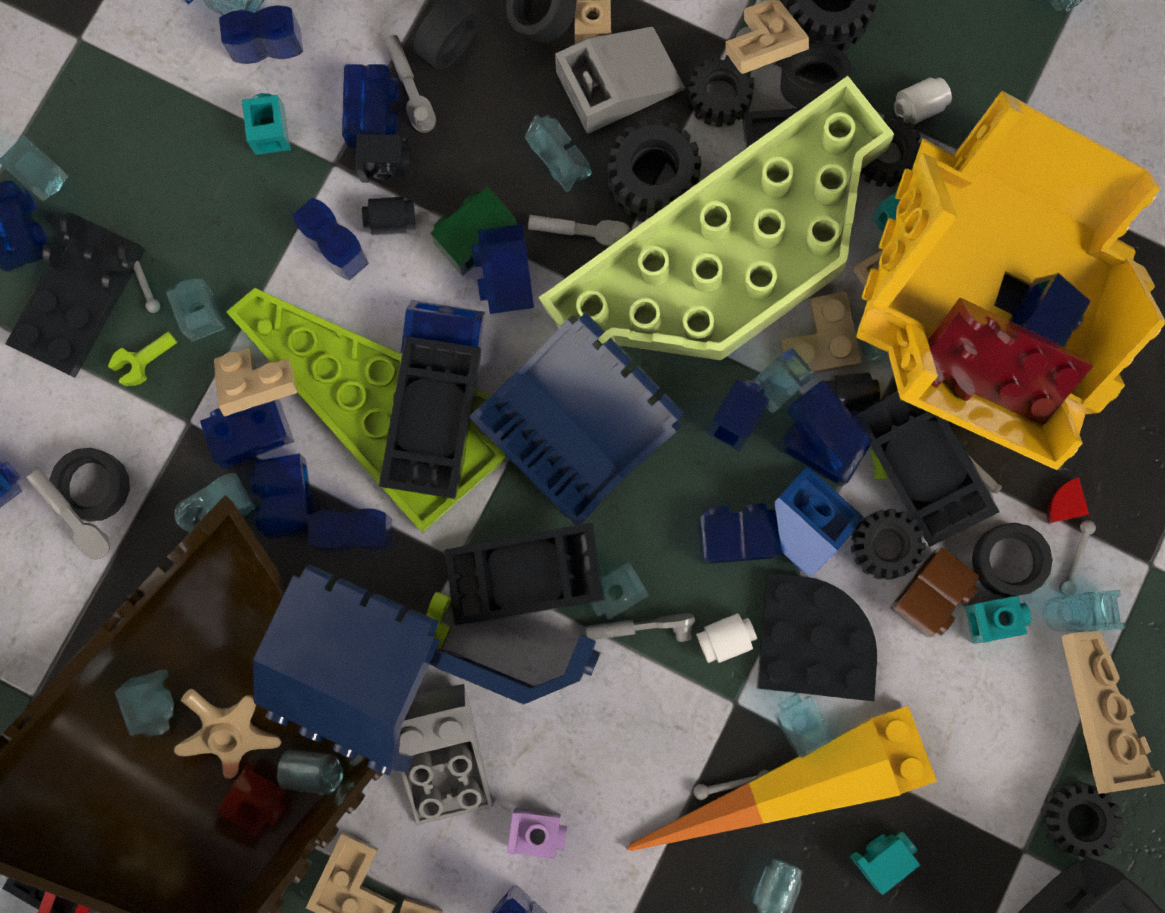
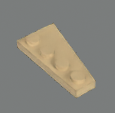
[1061,631,1165,794]

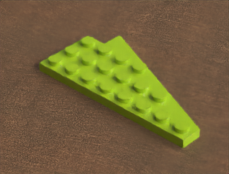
[227,288,508,534]

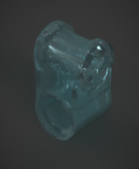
[174,473,255,533]
[1043,590,1126,632]

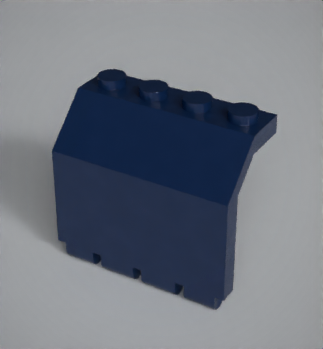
[469,312,684,525]
[253,565,440,776]
[429,634,601,705]

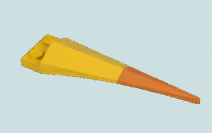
[626,705,937,851]

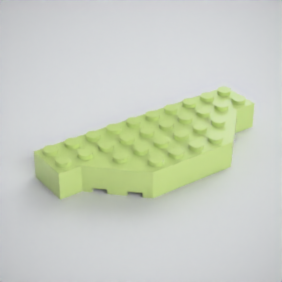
[539,76,894,360]

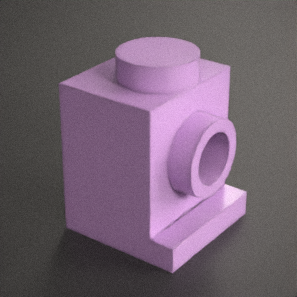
[507,809,567,859]

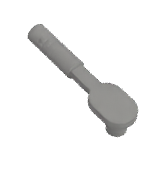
[385,35,436,133]
[528,215,631,247]
[26,467,110,560]
[586,613,695,642]

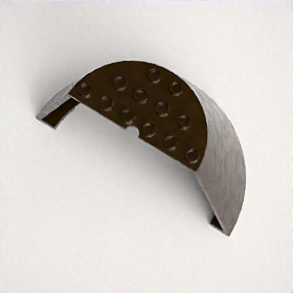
[0,495,383,913]

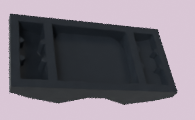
[379,336,482,499]
[854,391,1000,547]
[444,523,605,625]

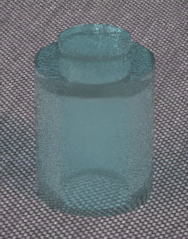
[277,749,343,795]

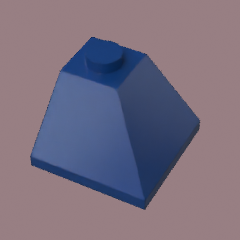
[775,466,864,578]

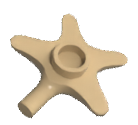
[174,689,281,779]

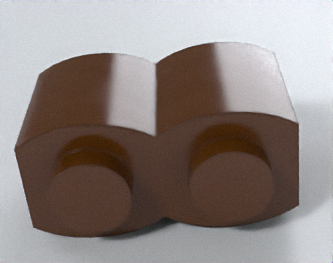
[890,547,979,637]

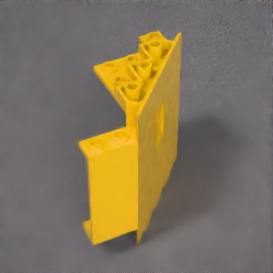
[856,91,1165,470]

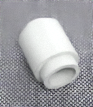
[894,77,952,125]
[696,613,757,663]

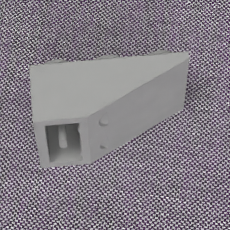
[555,27,685,134]
[399,684,493,825]

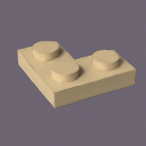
[726,0,809,74]
[779,292,862,378]
[214,348,297,417]
[306,832,397,913]

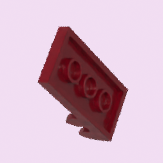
[928,297,1093,425]

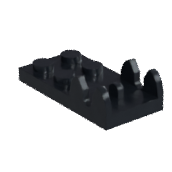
[5,213,145,378]

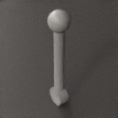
[134,261,161,313]
[1059,520,1096,596]
[694,770,770,800]

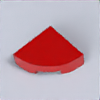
[1047,478,1089,524]

